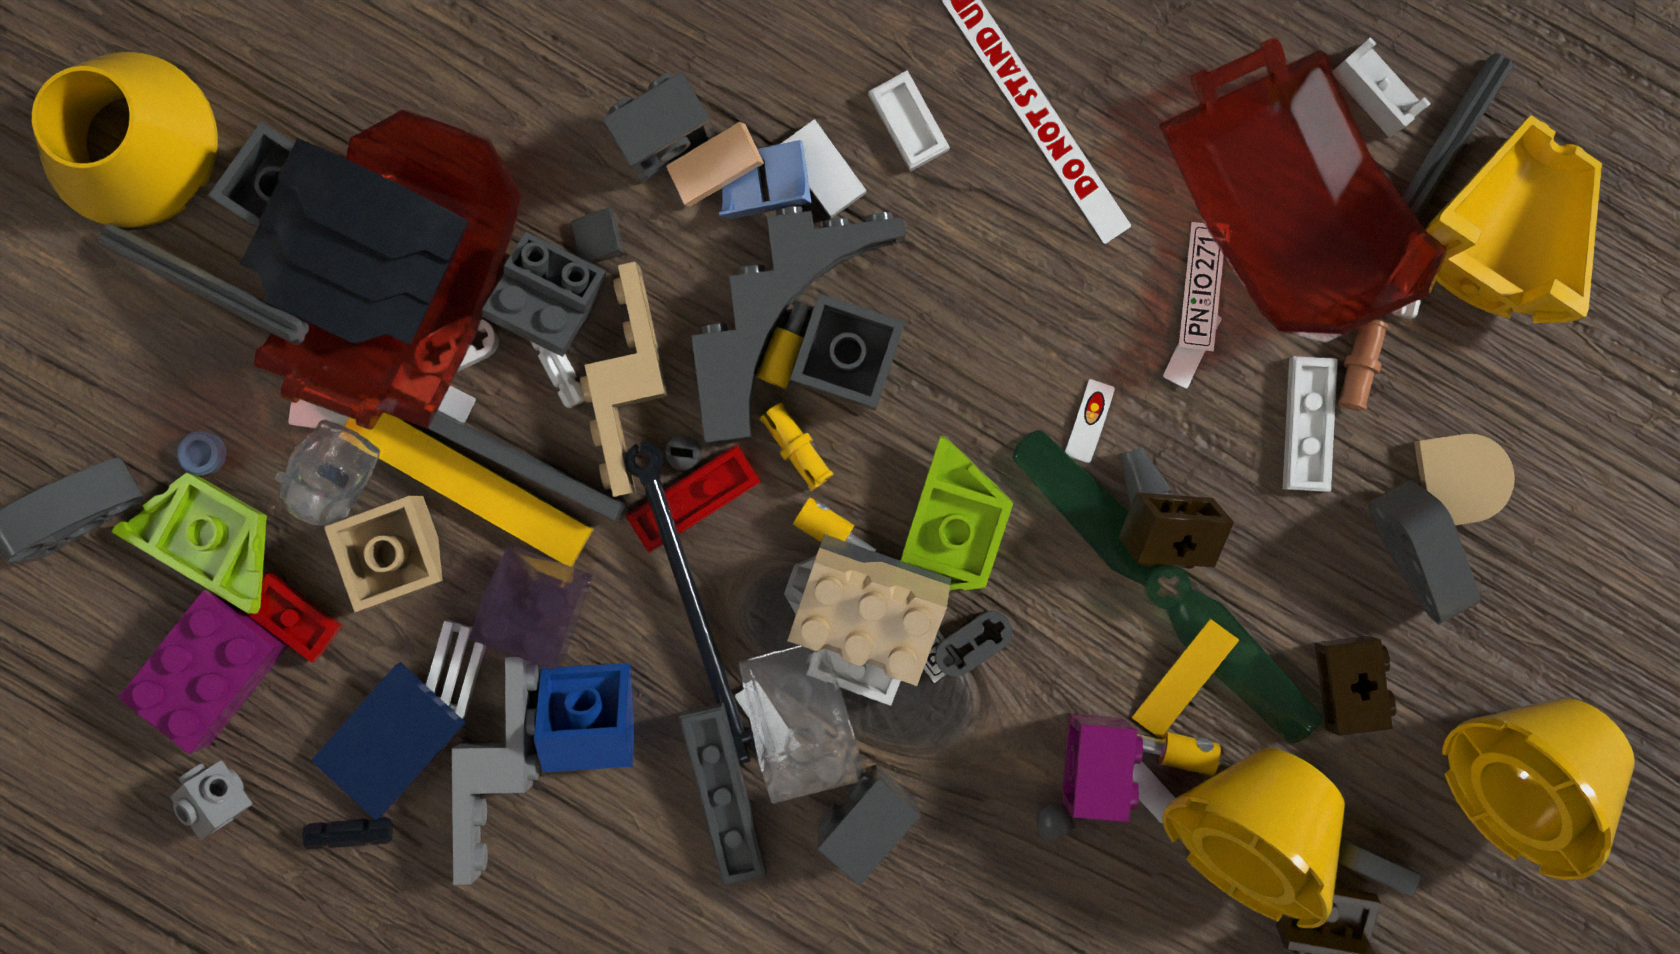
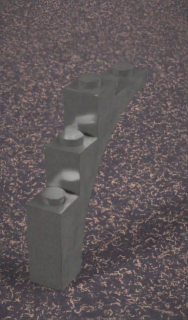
[691,206,905,444]

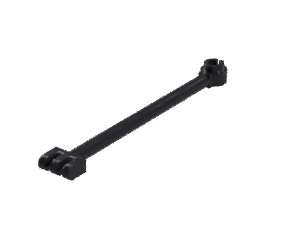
[625,442,767,764]

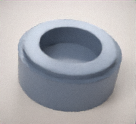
[177,431,227,476]

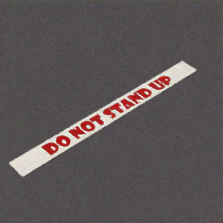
[941,0,1131,244]

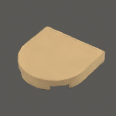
[1414,434,1515,525]

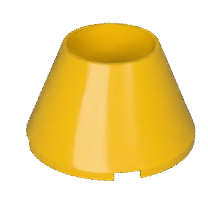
[32,52,218,229]
[1442,698,1635,880]
[1162,748,1345,928]

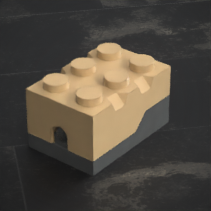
[784,534,951,686]

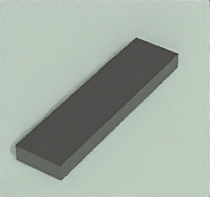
[678,703,767,886]

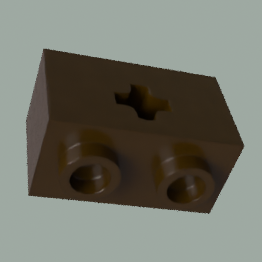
[1119,492,1234,569]
[1314,636,1396,736]

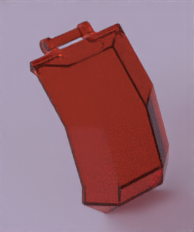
[1159,37,1447,342]
[253,109,522,430]

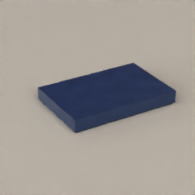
[311,662,466,821]

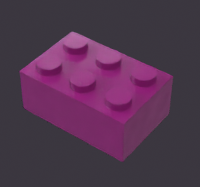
[118,590,289,754]

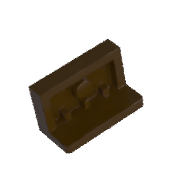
[1276,887,1381,954]

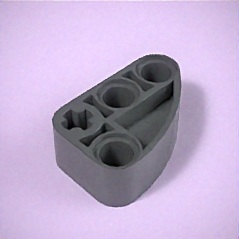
[0,458,144,563]
[1369,480,1480,624]

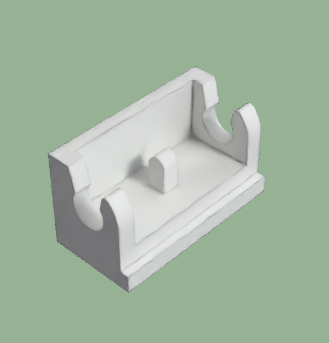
[1331,37,1431,138]

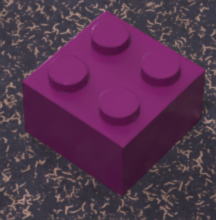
[1061,713,1143,822]

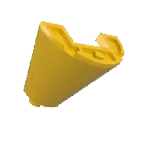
[1421,115,1602,324]

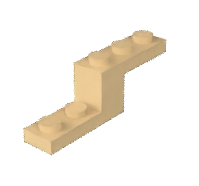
[580,262,669,497]

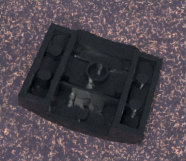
[240,138,470,346]

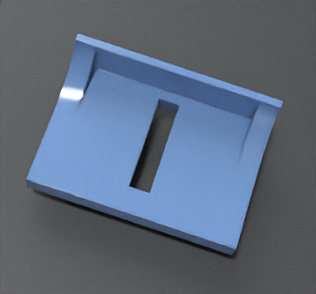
[719,140,811,220]

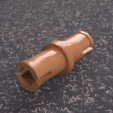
[1337,318,1388,411]

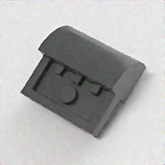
[482,232,606,357]

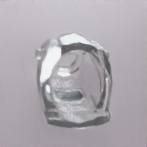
[275,419,380,526]

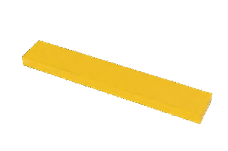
[339,397,594,568]

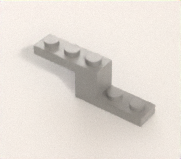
[452,653,540,885]

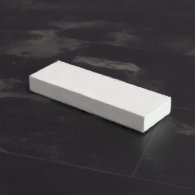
[1283,356,1338,492]

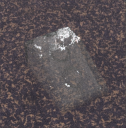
[739,646,862,804]

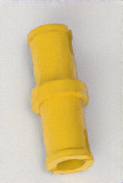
[759,403,834,491]

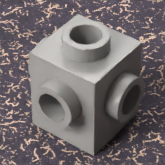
[170,760,253,841]

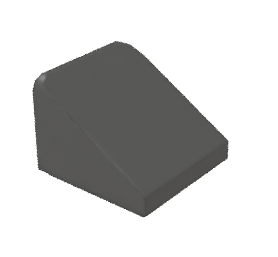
[571,207,624,263]

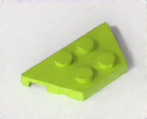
[900,435,1013,591]
[112,473,267,614]

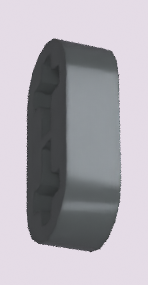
[935,610,1012,676]
[1338,839,1423,896]

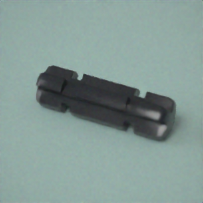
[302,818,393,849]

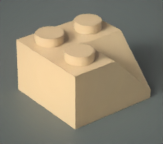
[324,496,443,613]

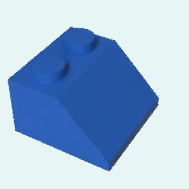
[534,663,635,772]

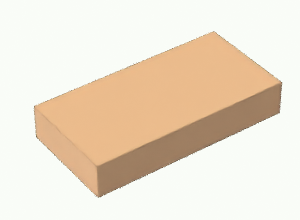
[666,122,764,207]

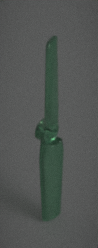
[1012,430,1322,744]

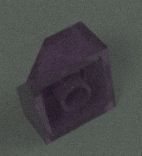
[469,545,593,670]

